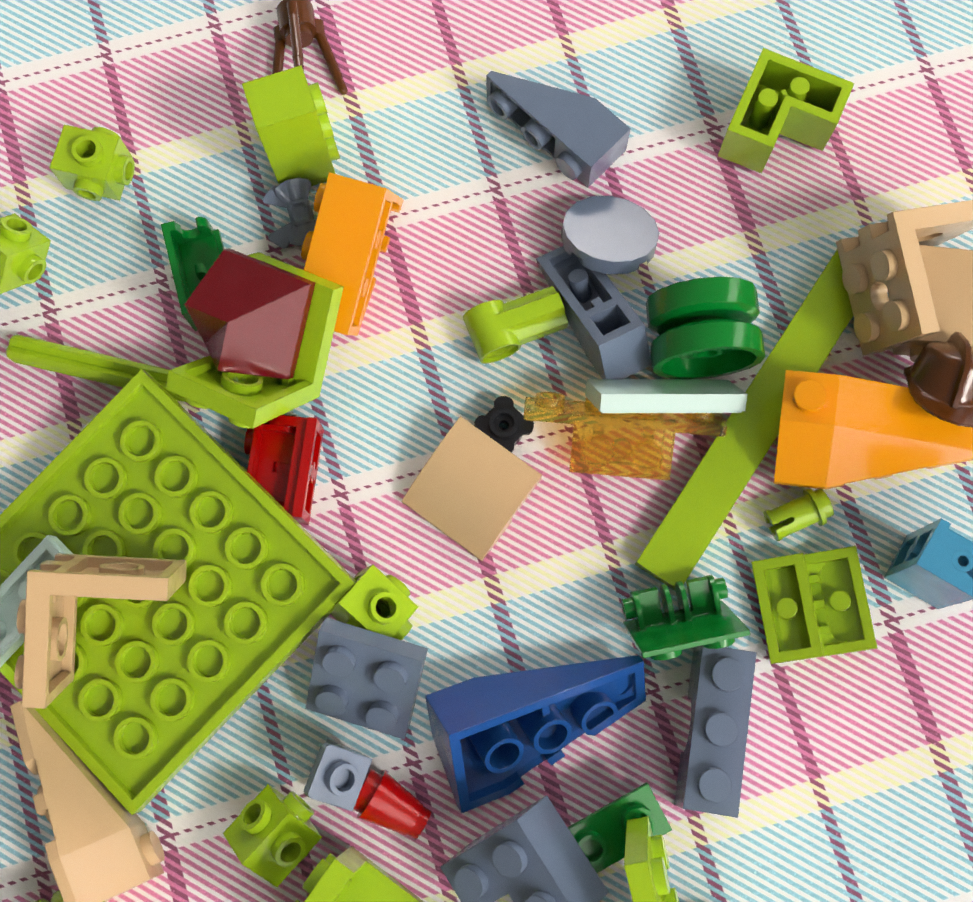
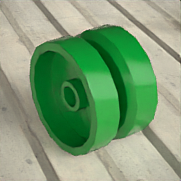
[646,276,765,379]

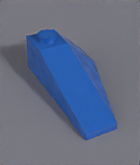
[425,655,646,814]

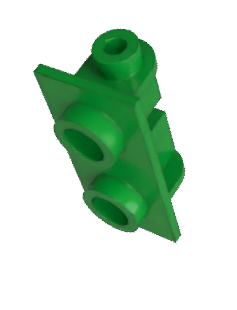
[568,782,672,873]

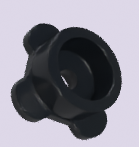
[474,396,534,453]

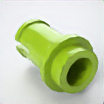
[763,488,834,541]

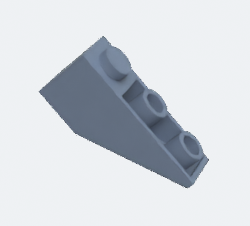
[486,71,631,188]

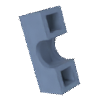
[674,645,757,818]

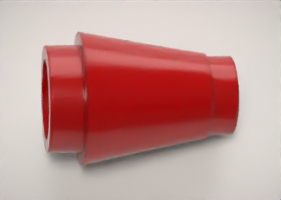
[354,768,432,840]

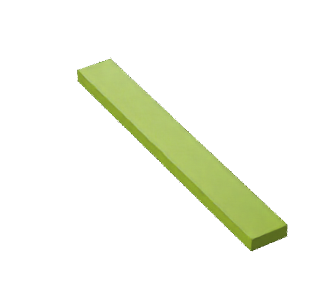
[635,249,853,591]

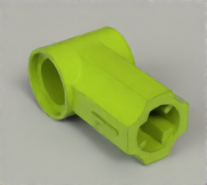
[463,286,568,364]

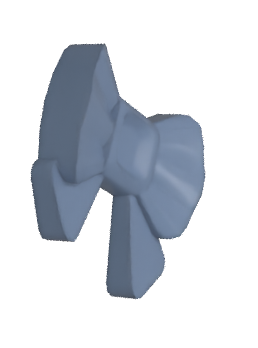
[263,178,316,249]

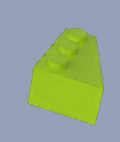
[242,65,340,186]

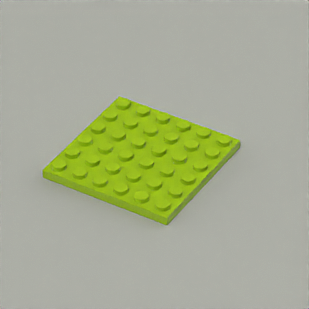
[0,369,356,815]

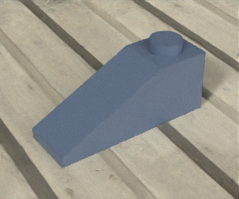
[536,246,652,379]

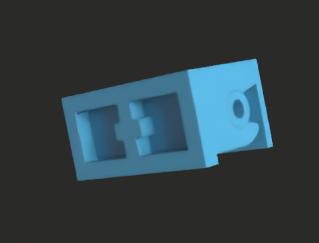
[884,518,973,609]

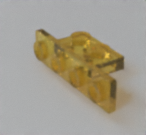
[523,392,727,480]

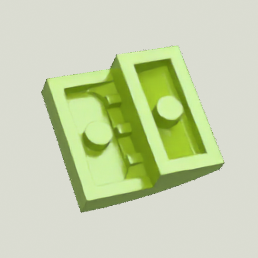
[751,545,878,664]

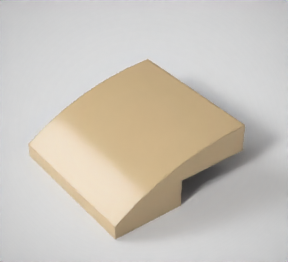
[402,416,542,561]

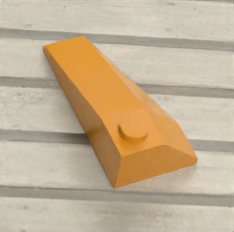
[774,370,973,489]

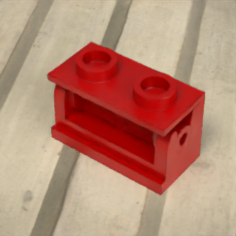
[244,415,324,525]

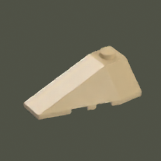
[10,701,165,902]

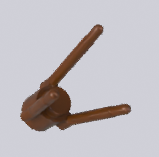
[272,0,348,95]

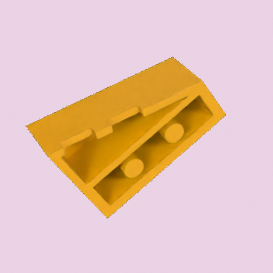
[301,172,404,336]

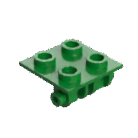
[621,575,750,660]

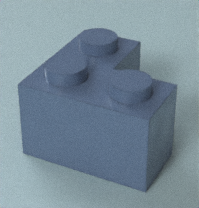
[440,795,608,902]

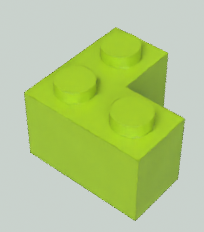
[718,48,855,174]

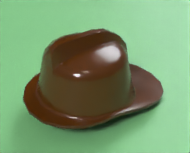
[904,332,973,428]

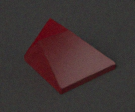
[184,248,315,379]

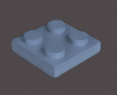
[305,617,428,739]

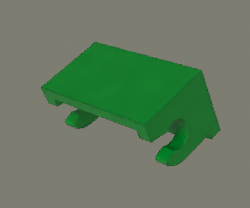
[161,217,224,332]

